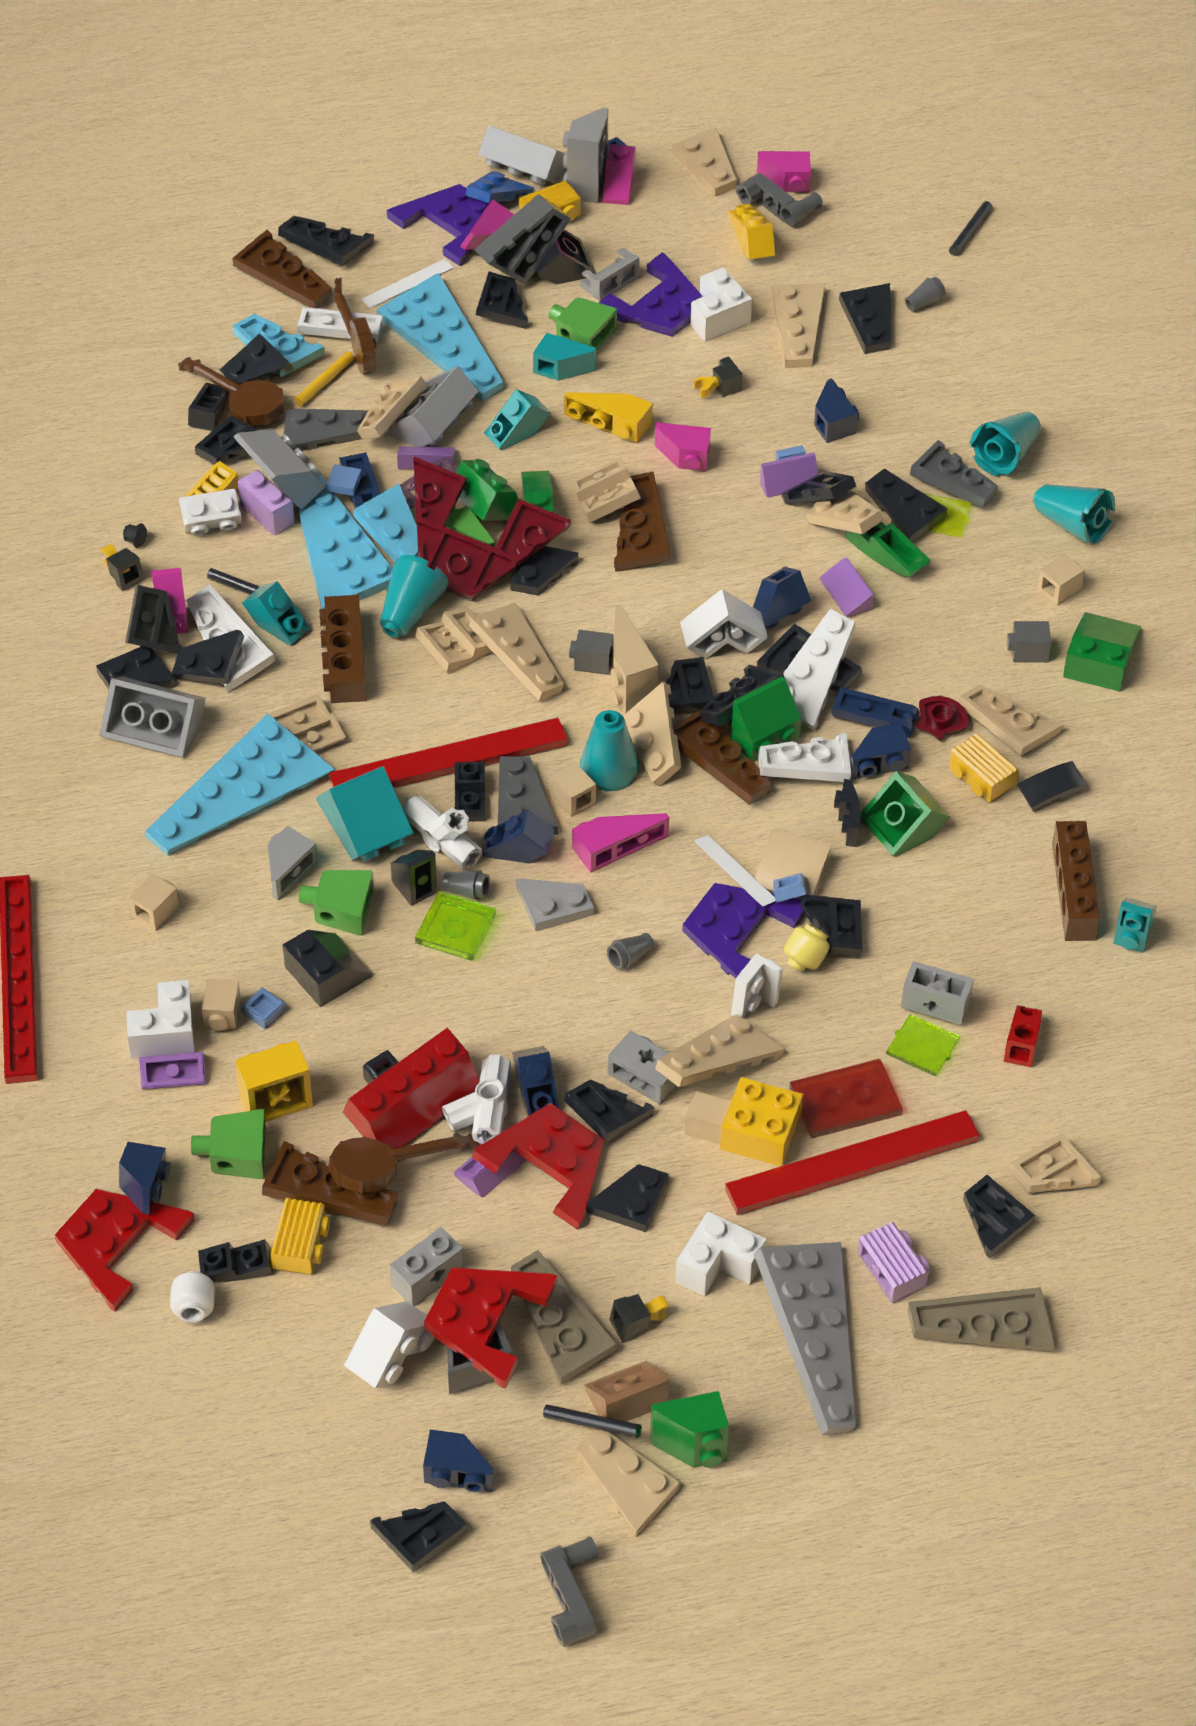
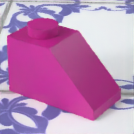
[603,144,636,205]
[757,151,811,192]
[460,199,514,250]
[655,422,711,471]
[152,568,189,634]

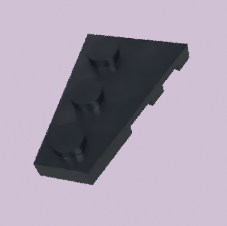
[278,215,374,266]
[839,283,891,354]
[865,468,948,543]
[757,623,862,692]
[699,664,786,727]

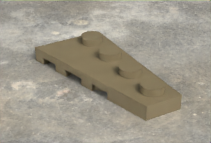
[511,1250,616,1385]
[908,1287,1055,1352]

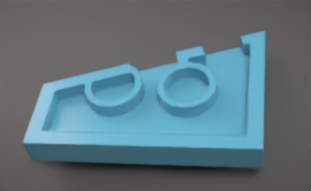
[232,314,325,378]
[353,483,418,563]

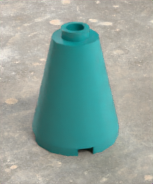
[970,412,1041,476]
[1033,484,1116,544]
[380,554,449,638]
[579,710,639,791]

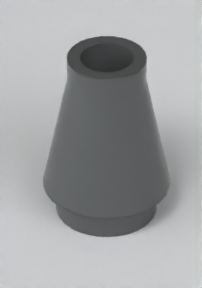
[905,277,946,312]
[442,870,490,900]
[607,933,654,969]

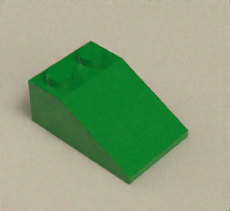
[1063,612,1141,692]

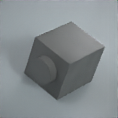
[1007,621,1051,663]
[569,630,614,675]

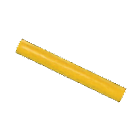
[294,351,354,407]

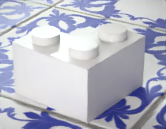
[691,267,752,342]
[680,589,768,659]
[126,980,195,1059]
[675,1211,767,1296]
[344,1301,434,1388]

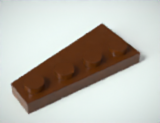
[232,230,332,308]
[614,471,671,572]
[672,709,772,805]
[262,1141,398,1226]

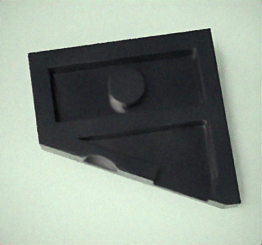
[195,415,259,465]
[171,630,244,684]
[666,657,713,713]
[963,1175,1035,1258]
[370,1501,468,1573]

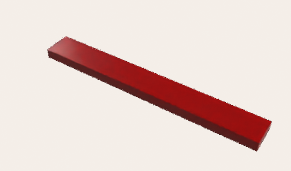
[329,717,567,788]
[0,875,38,1084]
[725,1110,979,1215]

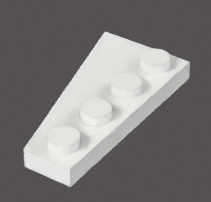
[186,585,275,693]
[784,609,856,731]

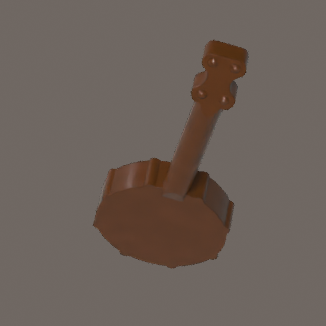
[334,277,377,374]
[178,357,284,426]
[328,1133,480,1194]

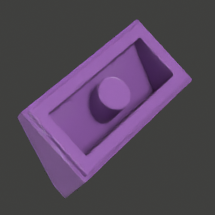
[397,446,455,470]
[760,452,818,497]
[820,557,873,618]
[139,1052,206,1089]
[453,1151,526,1197]

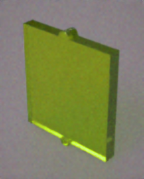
[924,493,971,538]
[886,1014,960,1077]

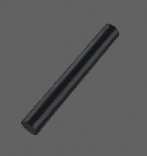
[949,201,992,256]
[207,568,260,595]
[543,1404,642,1438]

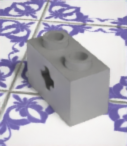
[901,961,974,1025]
[608,1030,677,1105]
[390,1227,464,1306]

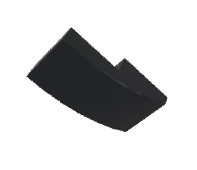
[1017,761,1088,812]
[455,762,485,821]
[834,779,861,847]
[198,1239,273,1282]

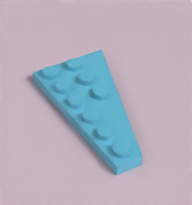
[377,273,503,402]
[296,476,393,609]
[145,713,335,855]

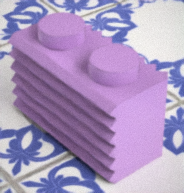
[238,470,295,535]
[858,1222,930,1302]

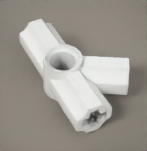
[403,796,482,870]
[442,1054,511,1144]

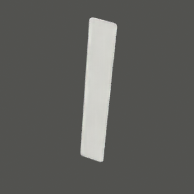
[362,259,453,308]
[694,835,776,906]

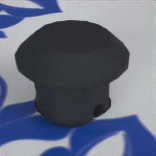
[123,523,147,548]

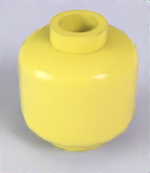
[784,923,830,972]

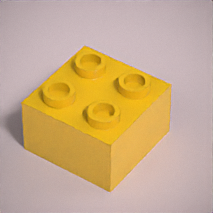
[235,1040,313,1122]
[720,1077,803,1166]

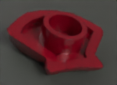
[916,695,969,741]

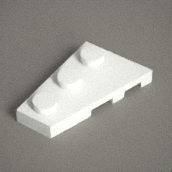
[758,733,851,782]

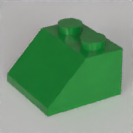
[456,459,518,521]
[731,676,802,761]
[860,771,950,857]
[650,1391,729,1468]

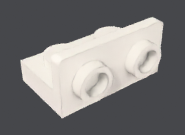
[179,489,241,535]
[731,953,783,1018]

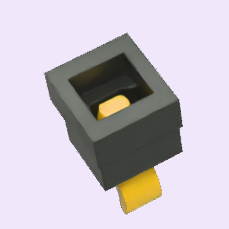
[694,356,743,398]
[100,544,144,591]
[609,1294,670,1343]

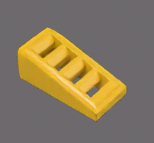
[185,461,239,497]

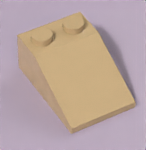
[610,605,659,714]

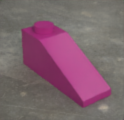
[572,813,670,873]

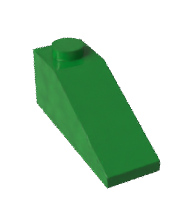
[521,470,554,513]

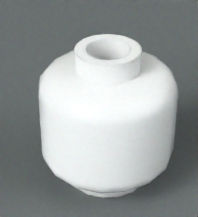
[170,1271,215,1323]

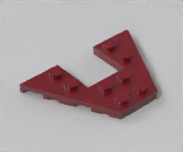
[413,456,571,601]

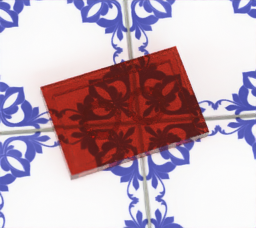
[790,1058,903,1139]

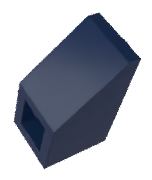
[814,378,859,443]
[753,567,811,628]
[851,723,911,779]
[482,809,554,863]
[512,1046,560,1117]
[119,1142,171,1214]
[423,1430,494,1493]

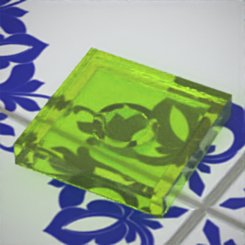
[415,891,496,961]

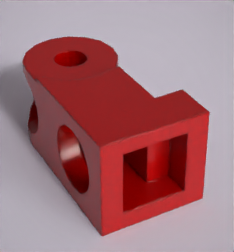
[1003,1005,1042,1067]

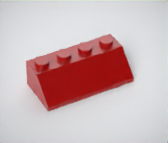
[343,1027,480,1149]

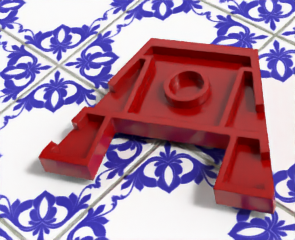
[471,1103,604,1229]
[55,1189,195,1312]
[424,1268,558,1389]

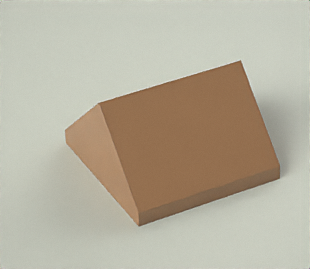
[584,1361,669,1421]

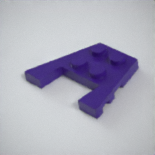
[386,184,490,266]
[598,252,703,337]
[682,883,805,978]

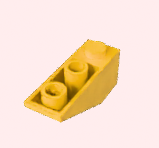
[728,204,775,260]
[564,392,653,443]

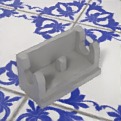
[580,248,639,301]

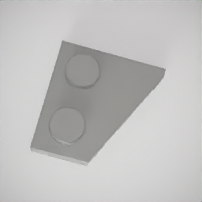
[516,878,594,931]

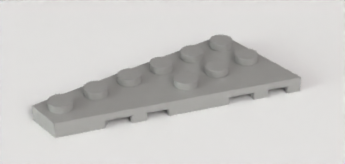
[754,1242,856,1435]

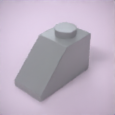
[268,826,317,900]

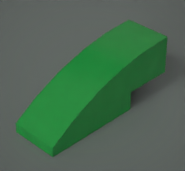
[845,522,931,577]

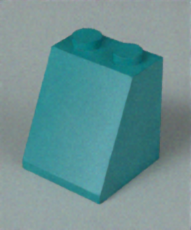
[316,766,413,862]

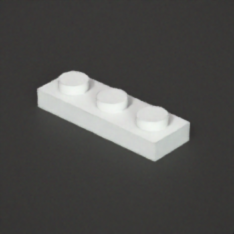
[297,307,383,342]

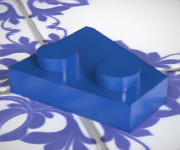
[466,171,535,203]

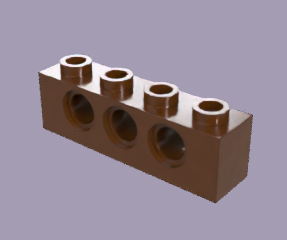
[319,595,366,703]
[1052,821,1100,941]

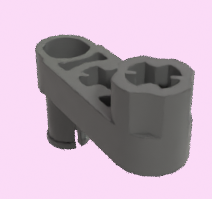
[736,173,823,226]
[540,1536,598,1647]

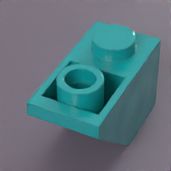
[533,332,596,381]
[484,389,551,450]
[241,581,311,645]
[1113,897,1157,952]

